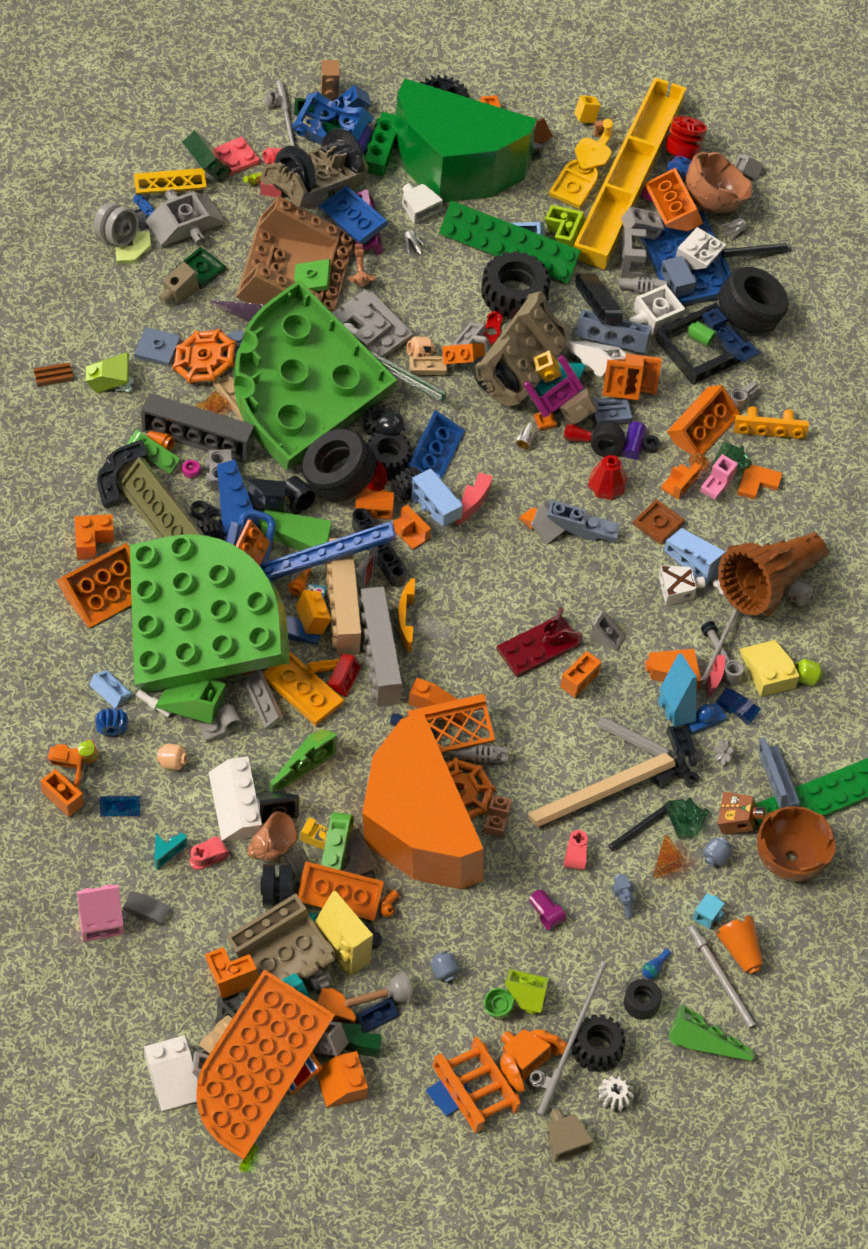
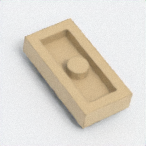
[409,356,447,375]

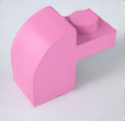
[700,454,738,500]

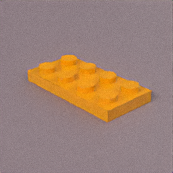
[263,652,344,726]

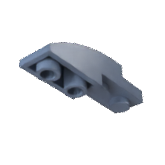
[547,500,619,543]

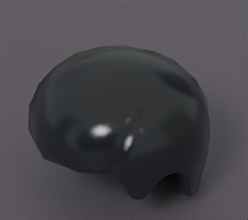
[377,412,405,435]

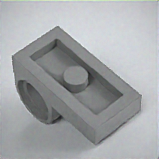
[198,705,242,743]

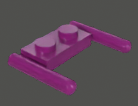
[524,355,584,418]

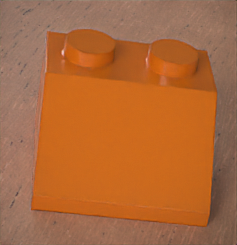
[317,1051,368,1108]

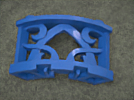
[291,91,374,145]

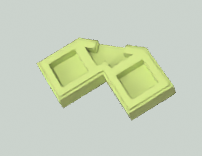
[115,231,151,265]

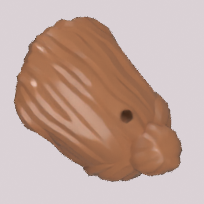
[247,811,297,862]

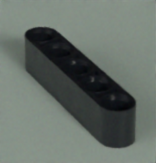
[575,273,623,324]
[352,508,406,587]

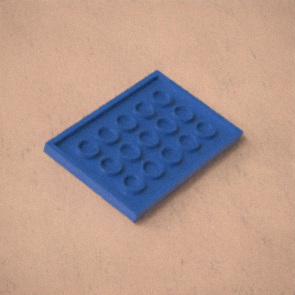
[641,211,731,305]

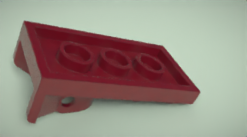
[496,607,583,677]

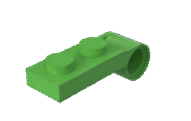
[126,429,181,474]
[321,812,354,870]

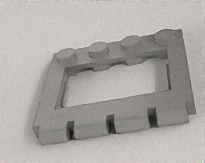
[332,290,413,358]

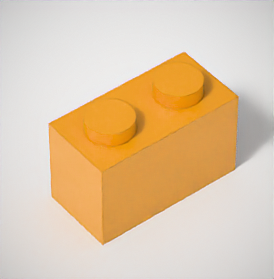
[296,590,331,635]

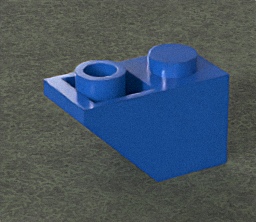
[333,85,372,110]

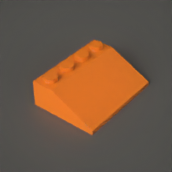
[57,542,132,628]

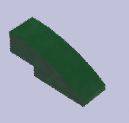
[338,1022,382,1058]

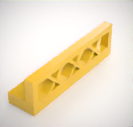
[134,168,207,195]

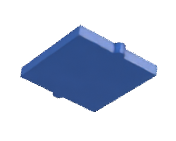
[426,1071,473,1117]

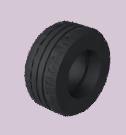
[718,267,789,334]
[302,429,376,501]

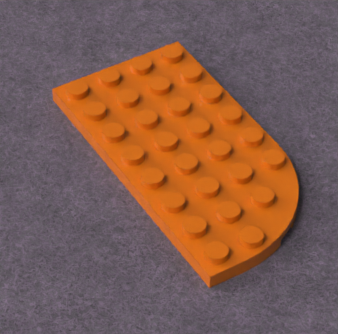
[196,969,335,1160]

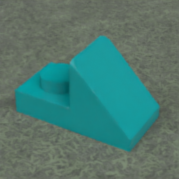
[154,832,187,870]

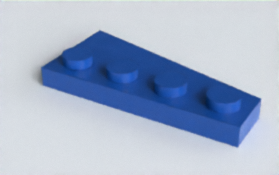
[217,460,259,537]

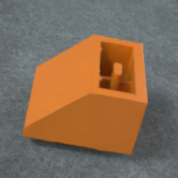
[236,520,270,566]

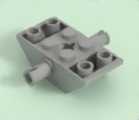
[146,189,225,247]

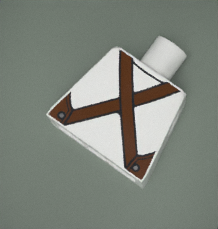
[659,566,705,605]

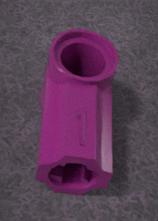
[528,889,567,930]

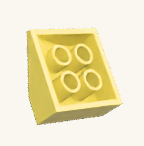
[314,891,373,976]

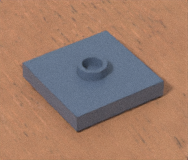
[134,327,180,367]

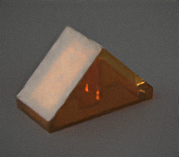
[653,835,683,878]

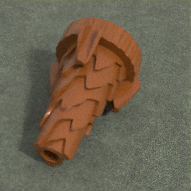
[718,532,830,617]

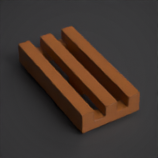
[34,362,74,387]

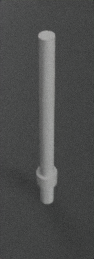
[688,925,756,1029]

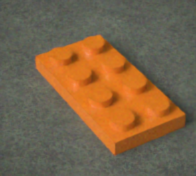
[297,862,384,921]

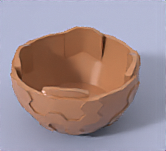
[686,152,752,214]

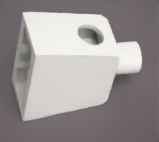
[402,183,443,224]

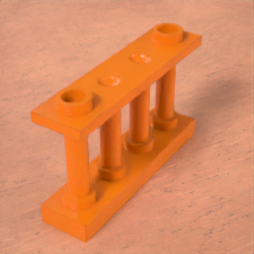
[432,1036,521,1133]

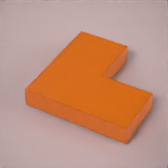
[737,463,782,500]

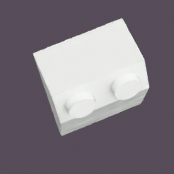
[144,1035,198,1112]

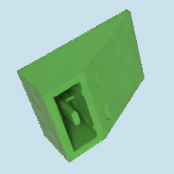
[155,679,226,724]

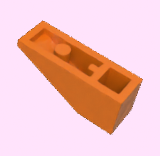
[408,678,468,724]

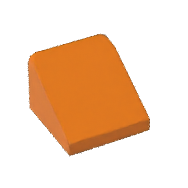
[519,507,537,530]

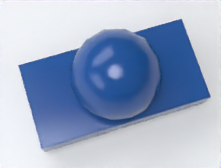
[686,703,727,735]

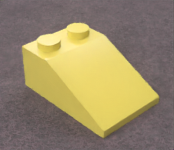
[739,640,799,697]

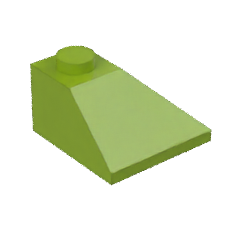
[85,352,129,393]
[505,969,549,1014]

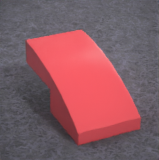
[706,655,725,697]

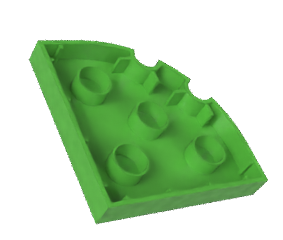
[233,280,397,471]
[130,534,290,693]

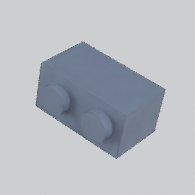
[661,256,697,298]

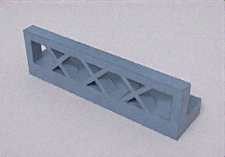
[758,737,800,809]

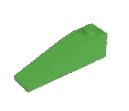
[669,1004,754,1061]

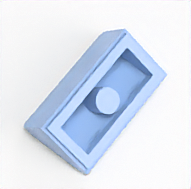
[89,670,133,708]

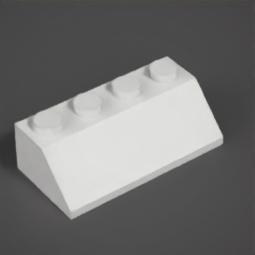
[209,757,262,842]

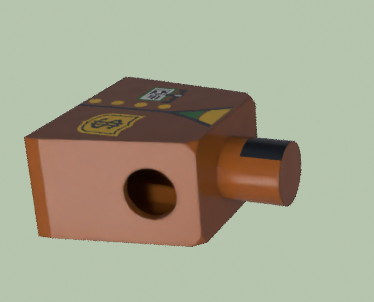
[717,792,767,834]

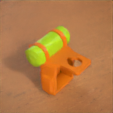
[47,740,99,788]

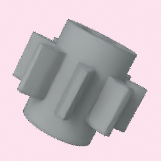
[307,968,332,993]

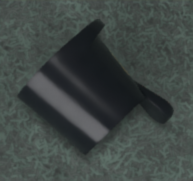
[285,476,317,515]

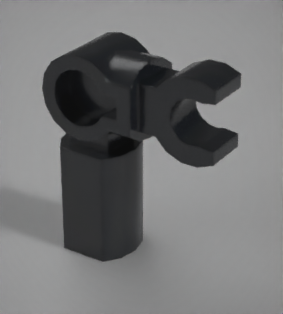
[653,758,700,789]

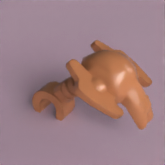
[348,244,375,288]

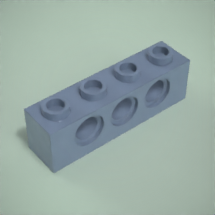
[576,309,652,354]

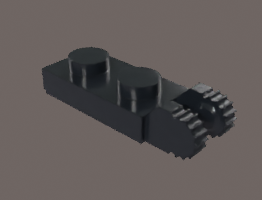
[666,726,697,766]

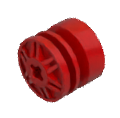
[664,116,707,159]

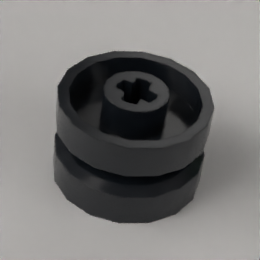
[260,864,292,909]

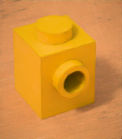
[574,95,601,124]
[533,350,562,383]

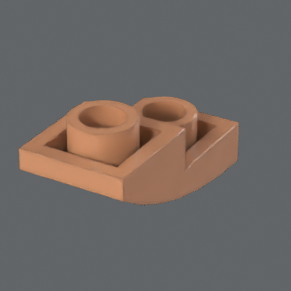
[483,795,512,837]

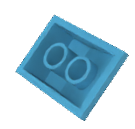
[658,653,697,727]

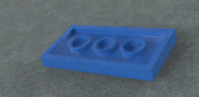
[319,185,388,245]

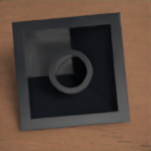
[248,478,286,512]
[256,791,300,823]

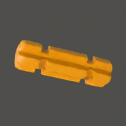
[307,659,339,673]

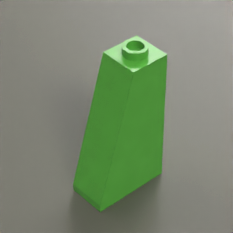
[259,509,332,551]

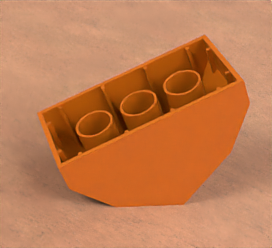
[362,712,484,889]

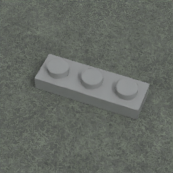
[244,670,283,729]

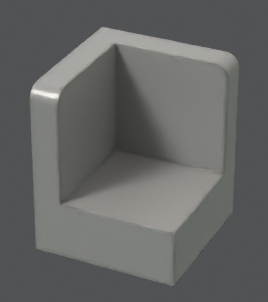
[734,154,764,180]

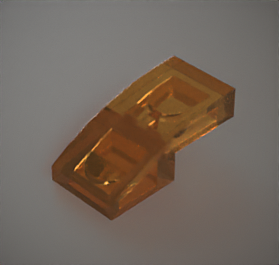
[195,391,229,414]

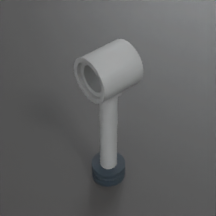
[701,621,744,686]

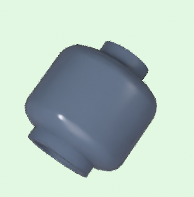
[703,837,733,867]
[430,951,460,983]

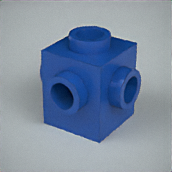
[666,156,692,183]

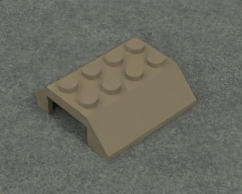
[226,893,337,980]

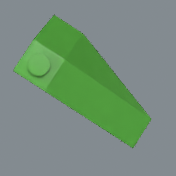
[270,729,337,791]

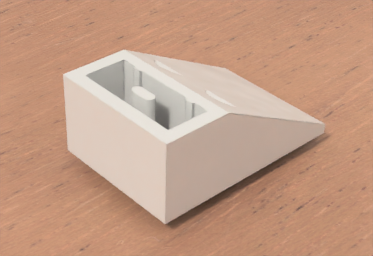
[566,341,626,378]

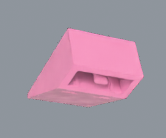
[77,884,124,942]

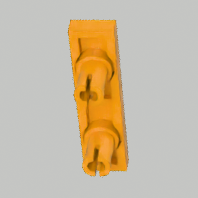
[734,406,809,439]

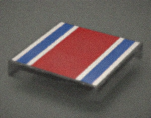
[355,546,378,595]

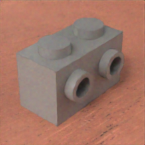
[312,1022,349,1056]

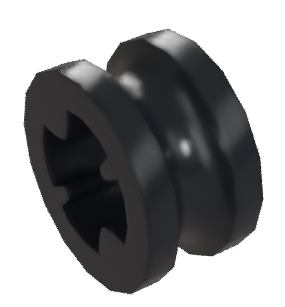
[643,435,660,453]

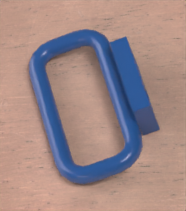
[225,510,275,564]

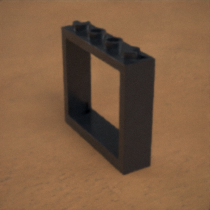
[656,303,748,385]

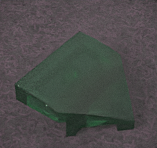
[709,441,752,474]
[664,797,710,839]

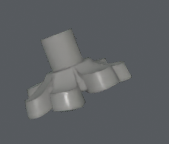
[714,740,736,765]

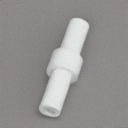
[136,689,172,717]

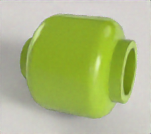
[795,659,823,686]

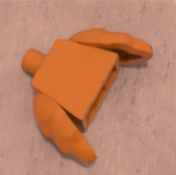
[500,1029,570,1093]

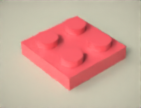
[215,136,260,176]

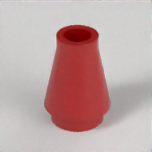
[563,424,592,443]

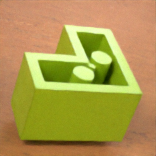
[545,205,586,247]

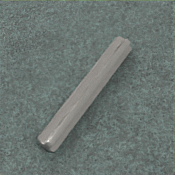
[597,717,669,756]

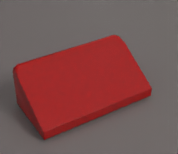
[328,654,361,697]

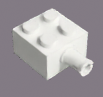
[626,284,685,335]

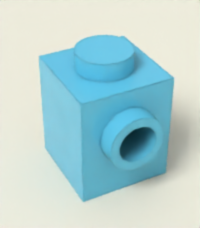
[693,893,725,930]

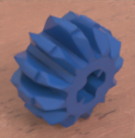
[95,708,129,736]

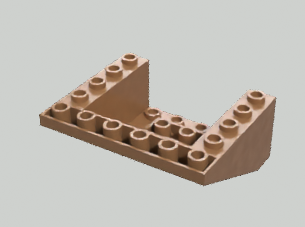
[236,196,354,313]

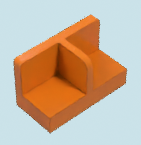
[661,463,701,500]
[393,505,431,550]

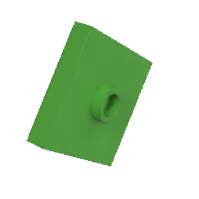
[294,259,331,292]

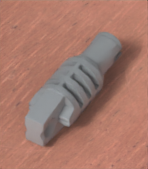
[619,277,669,293]
[454,745,509,763]

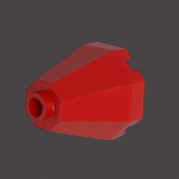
[588,455,628,500]

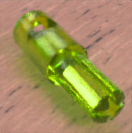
[239,1144,259,1172]

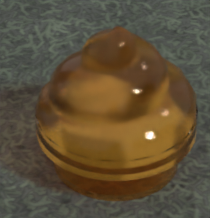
[689,453,708,471]

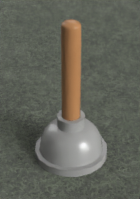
[344,971,413,1008]

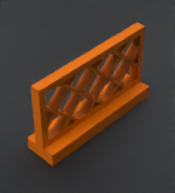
[408,694,495,753]

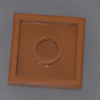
[633,499,685,545]

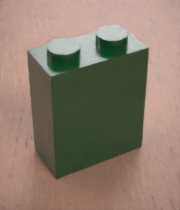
[182,130,232,182]

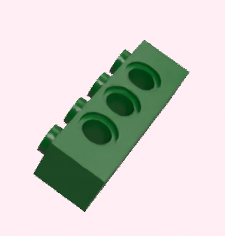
[363,111,396,177]

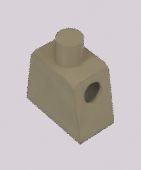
[159,261,200,304]
[558,388,597,424]
[546,1109,593,1162]

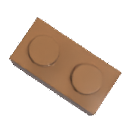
[320,60,340,99]

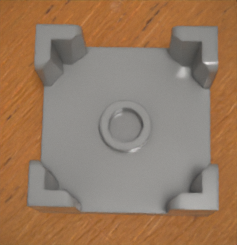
[621,228,646,278]

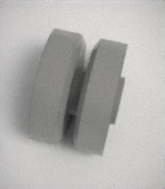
[94,202,139,247]

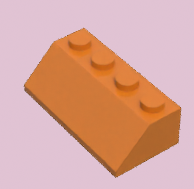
[644,168,703,231]
[667,385,740,459]

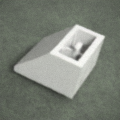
[676,227,726,270]

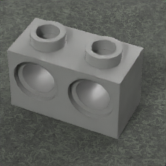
[621,207,664,240]
[205,449,232,491]

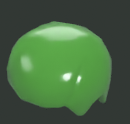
[484,988,515,1019]

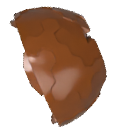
[757,806,836,882]

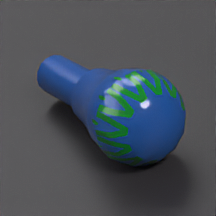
[642,949,671,980]

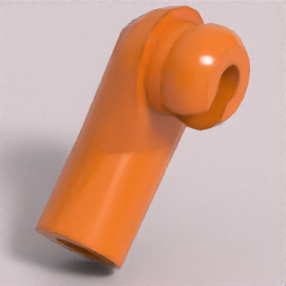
[380,890,399,917]

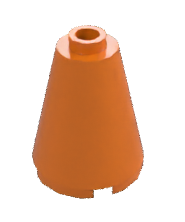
[715,915,763,975]

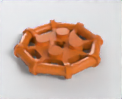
[172,329,237,384]
[446,758,496,819]

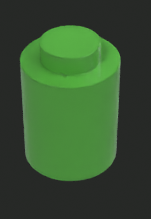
[688,321,717,347]

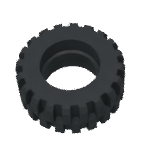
[481,251,551,319]

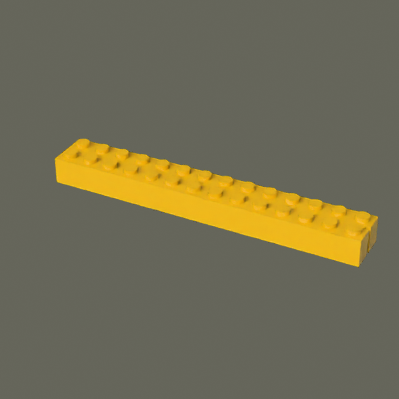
[574,77,687,270]

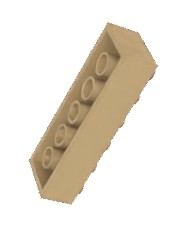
[325,538,361,655]

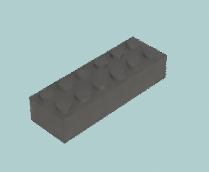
[141,393,254,463]

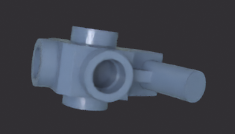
[612,874,635,918]

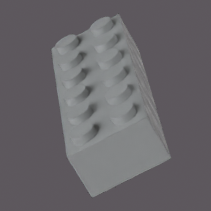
[358,587,402,706]

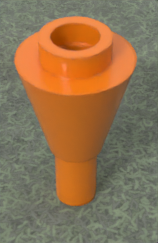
[288,568,312,596]

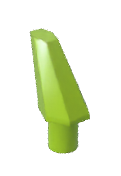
[243,172,262,186]

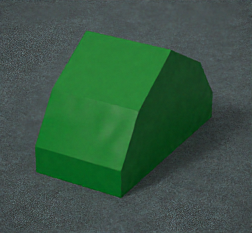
[395,79,537,203]

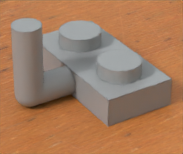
[452,322,491,354]

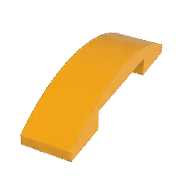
[398,578,415,652]

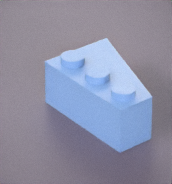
[411,469,463,527]
[664,528,725,585]

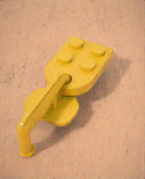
[549,119,613,210]

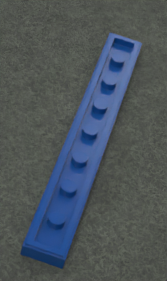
[260,521,397,581]

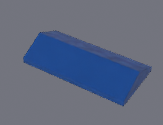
[407,410,465,479]

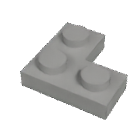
[353,304,391,348]

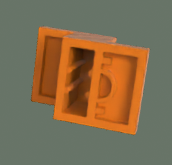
[602,354,662,400]

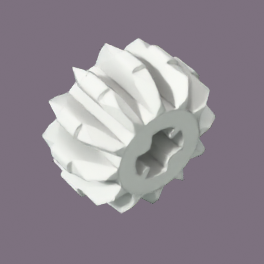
[598,1075,634,1112]

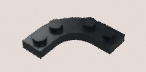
[97,439,148,508]

